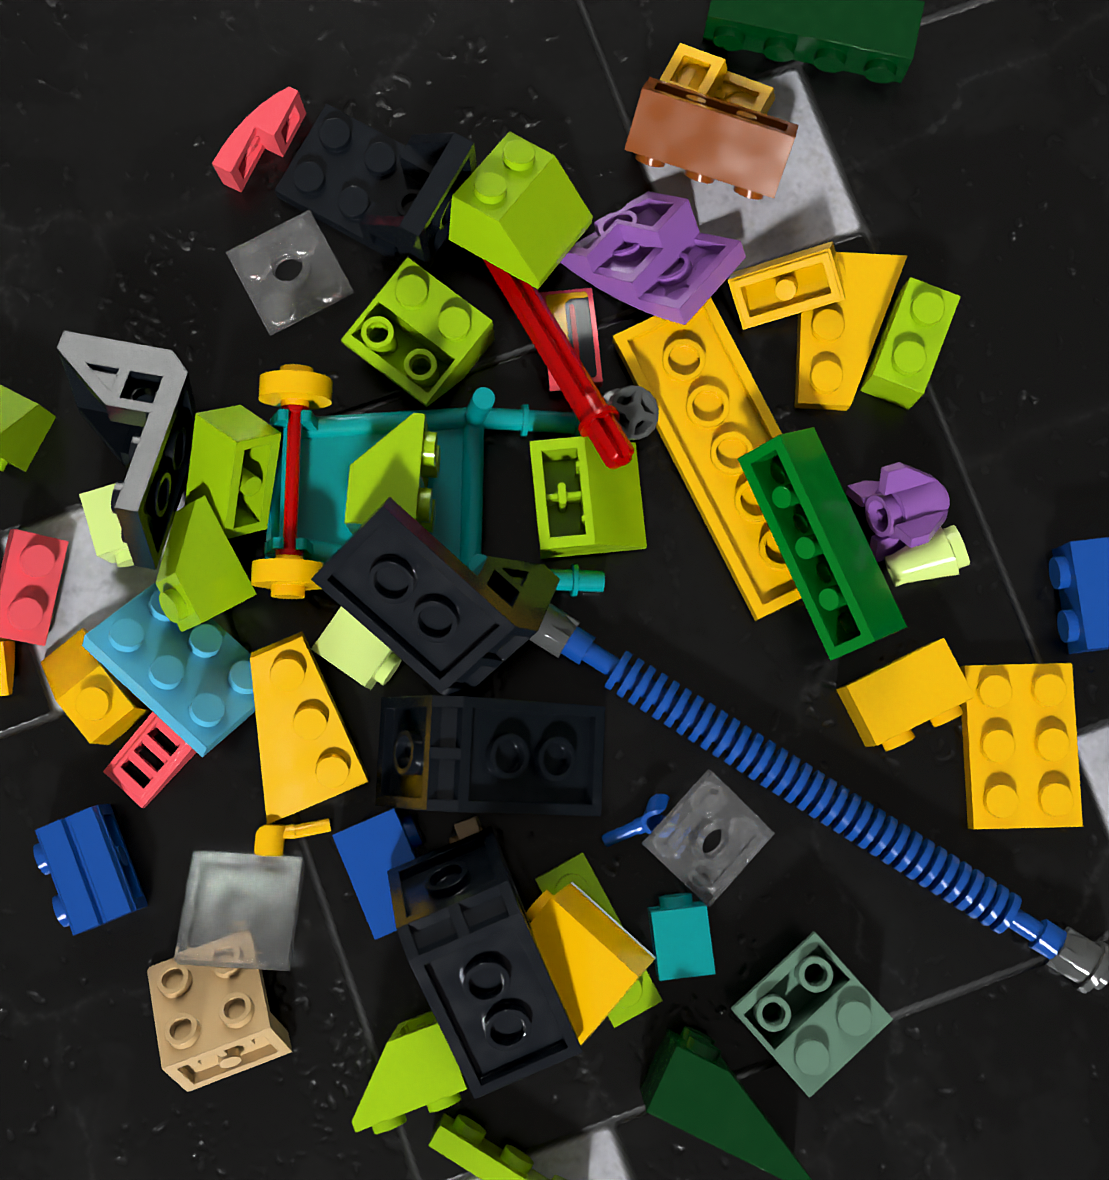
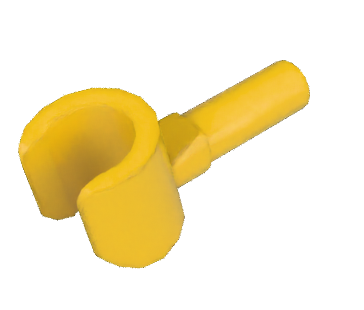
[254,818,331,856]

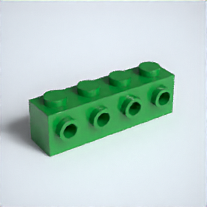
[738,427,907,661]

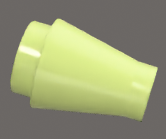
[884,525,970,587]

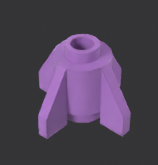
[846,462,950,562]

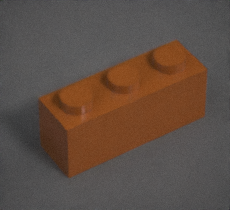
[624,77,799,200]

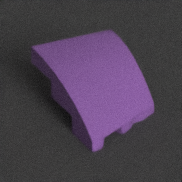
[560,191,746,325]

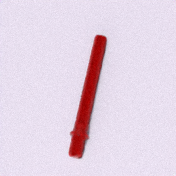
[483,259,634,470]

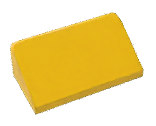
[728,242,846,330]

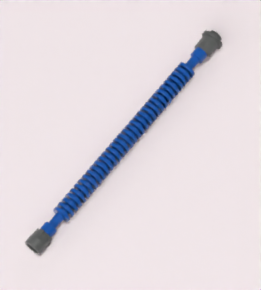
[529,603,1109,993]

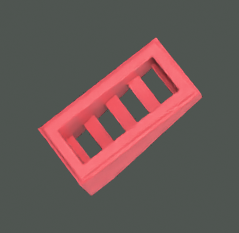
[103,712,197,808]

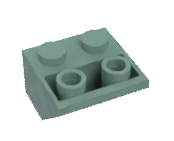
[731,931,893,1098]

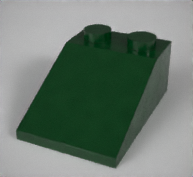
[640,1026,812,1180]

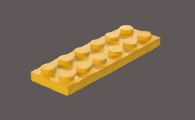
[612,297,802,621]

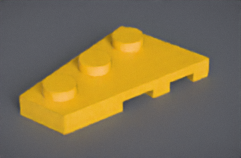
[795,252,907,411]
[250,631,368,825]

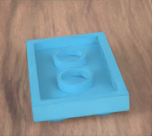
[82,583,255,757]

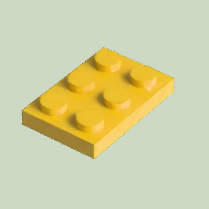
[960,663,1083,829]

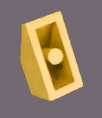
[40,628,151,745]

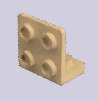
[147,930,292,1092]

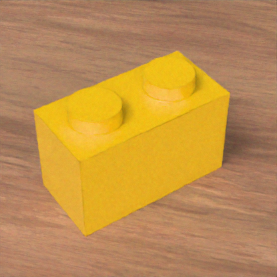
[836,638,975,751]

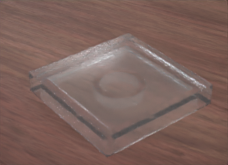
[174,851,305,971]

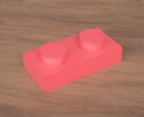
[0,529,69,646]

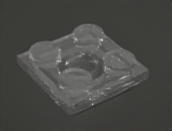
[226,210,354,336]
[642,769,775,907]

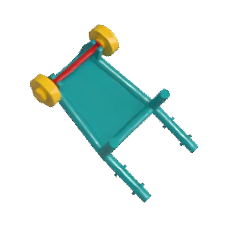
[251,364,605,599]

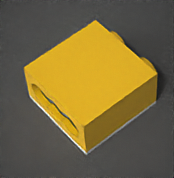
[526,881,656,1046]

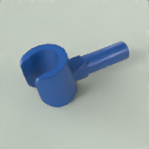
[602,793,679,847]

